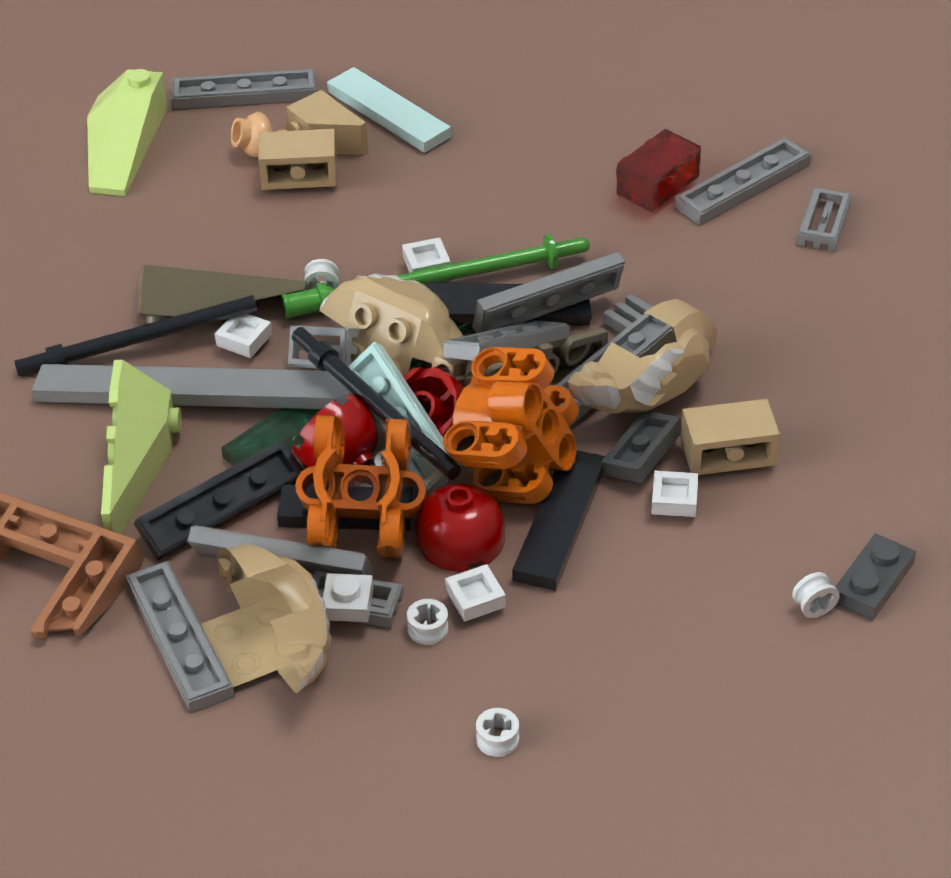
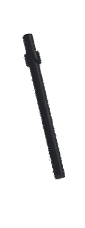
[14,295,258,376]
[292,327,462,480]

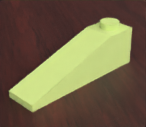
[87,69,168,196]
[101,360,182,534]

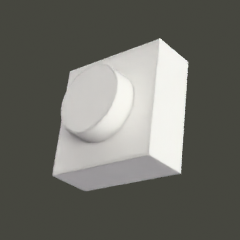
[402,237,451,273]
[215,314,272,358]
[651,471,698,517]
[445,564,506,622]
[322,573,374,622]

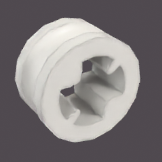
[304,259,339,290]
[792,572,840,618]
[407,599,449,645]
[476,708,519,757]

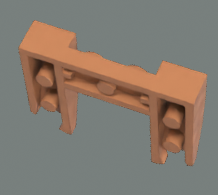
[0,492,144,639]

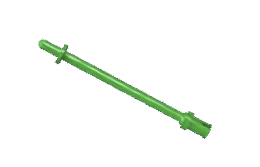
[281,234,590,319]

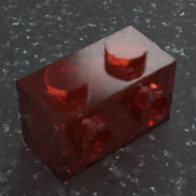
[616,129,701,212]

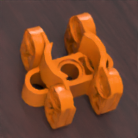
[443,347,579,504]
[295,415,427,558]

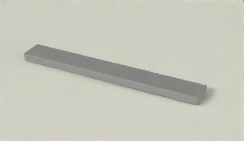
[31,364,352,409]

